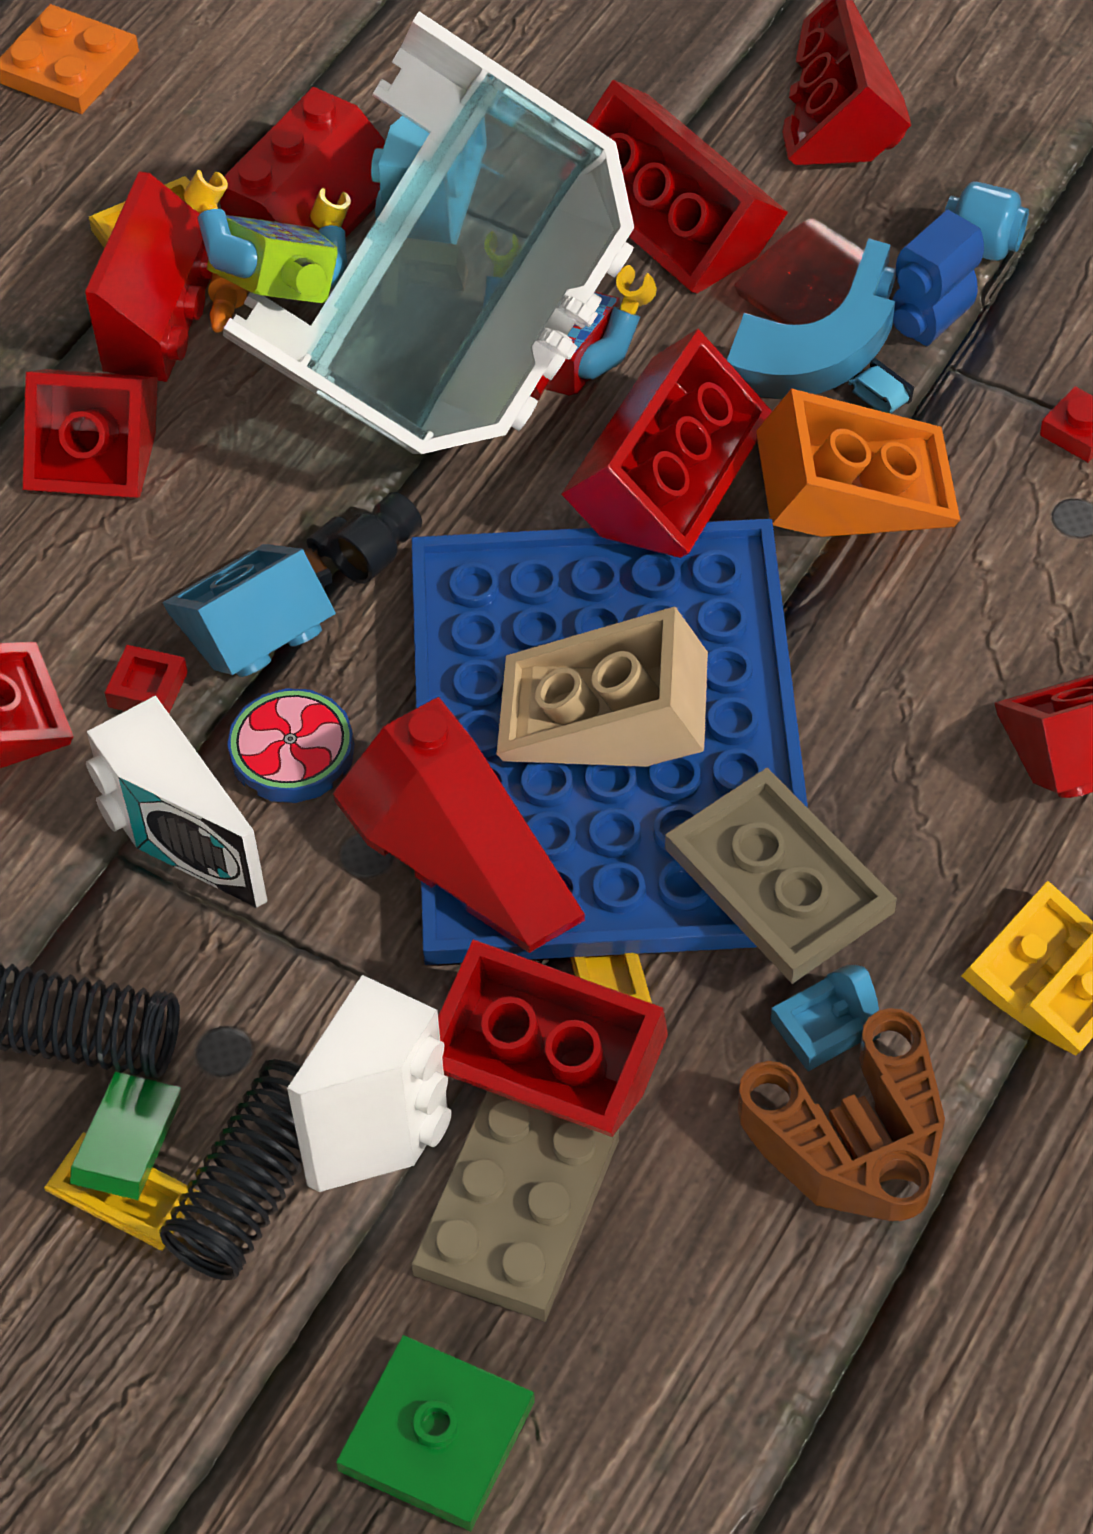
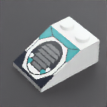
[86,695,268,908]

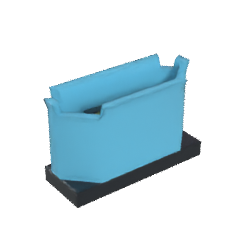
[848,358,914,414]

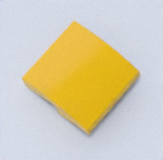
[961,881,1093,1056]

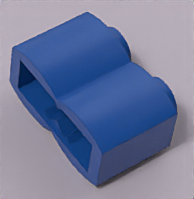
[892,209,984,347]

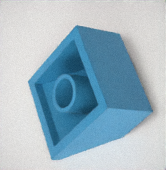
[162,544,336,677]

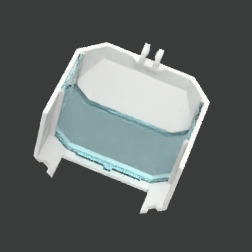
[223,12,634,454]

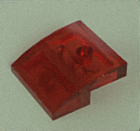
[734,217,897,325]

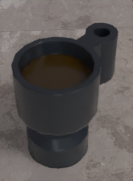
[306,492,422,584]

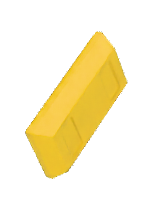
[44,1132,200,1251]

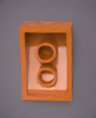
[756,388,960,537]

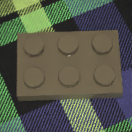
[665,767,897,984]
[412,1091,619,1322]

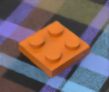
[0,4,139,114]

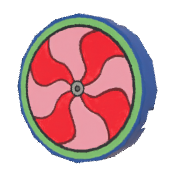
[227,688,355,803]

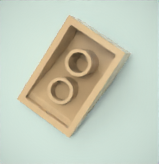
[497,607,708,767]

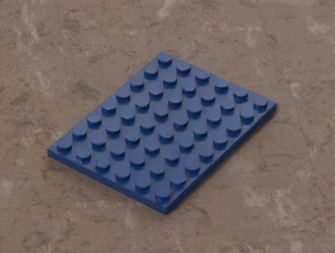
[412,519,808,965]

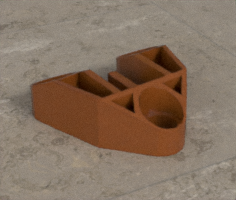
[738,1008,945,1221]

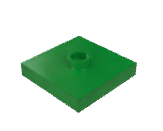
[336,1335,535,1532]

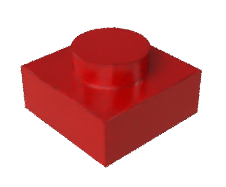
[1040,386,1093,463]
[104,645,188,713]

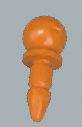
[208,273,249,333]

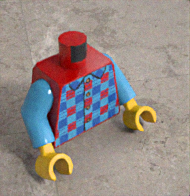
[482,232,657,401]

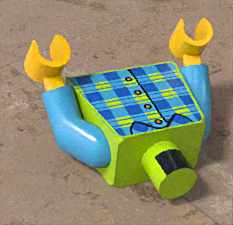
[184,170,351,303]

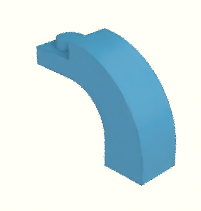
[727,239,896,399]

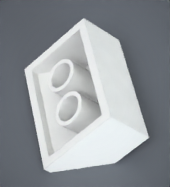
[287,975,451,1192]

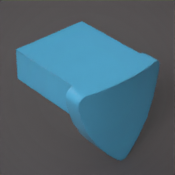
[771,965,881,1071]

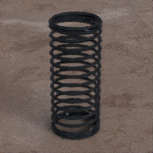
[0,962,180,1079]
[159,1059,302,1280]

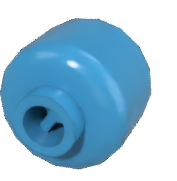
[944,182,1029,261]

